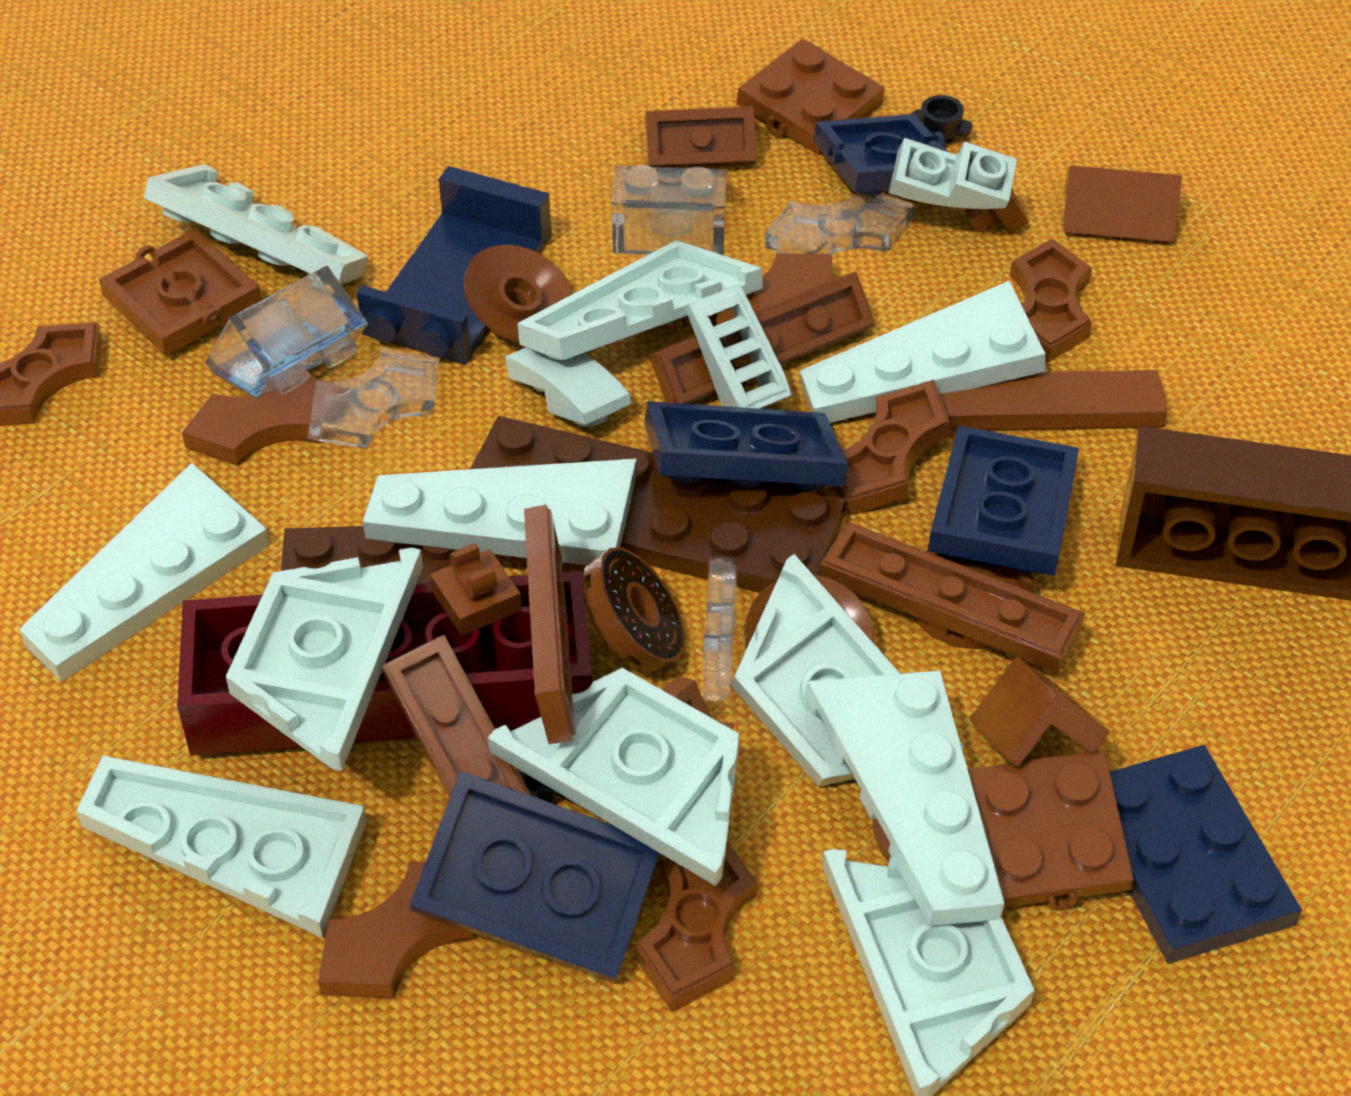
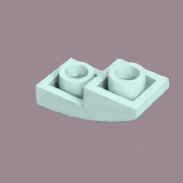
[889,138,1017,209]
[505,347,631,427]

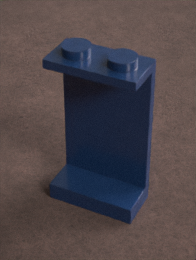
[356,166,552,365]

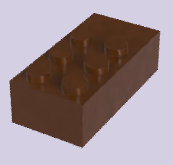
[1115,426,1351,601]

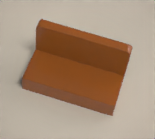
[644,106,756,168]
[1063,165,1182,242]
[970,656,1110,767]

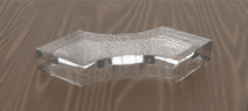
[765,193,914,254]
[307,348,440,449]
[703,556,738,701]

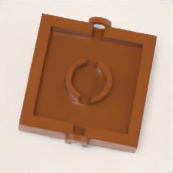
[736,38,885,155]
[99,229,262,356]
[967,750,1133,909]

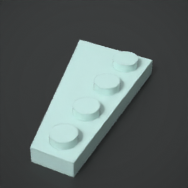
[143,164,369,288]
[517,240,763,360]
[800,281,1046,423]
[363,459,637,565]
[19,463,270,682]
[805,671,1005,926]
[76,756,367,938]

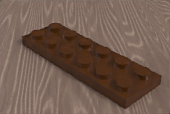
[470,416,846,593]

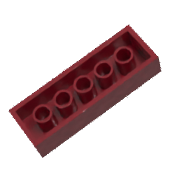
[177,571,592,756]

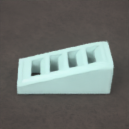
[685,284,792,409]

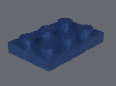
[644,401,848,490]
[928,425,1079,576]
[1110,745,1302,964]
[409,771,659,983]

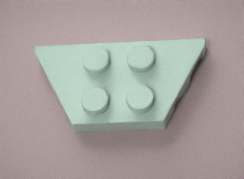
[226,548,423,771]
[731,554,964,787]
[488,668,739,886]
[822,849,1034,1096]

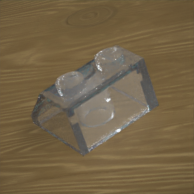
[611,165,729,255]
[205,265,368,399]

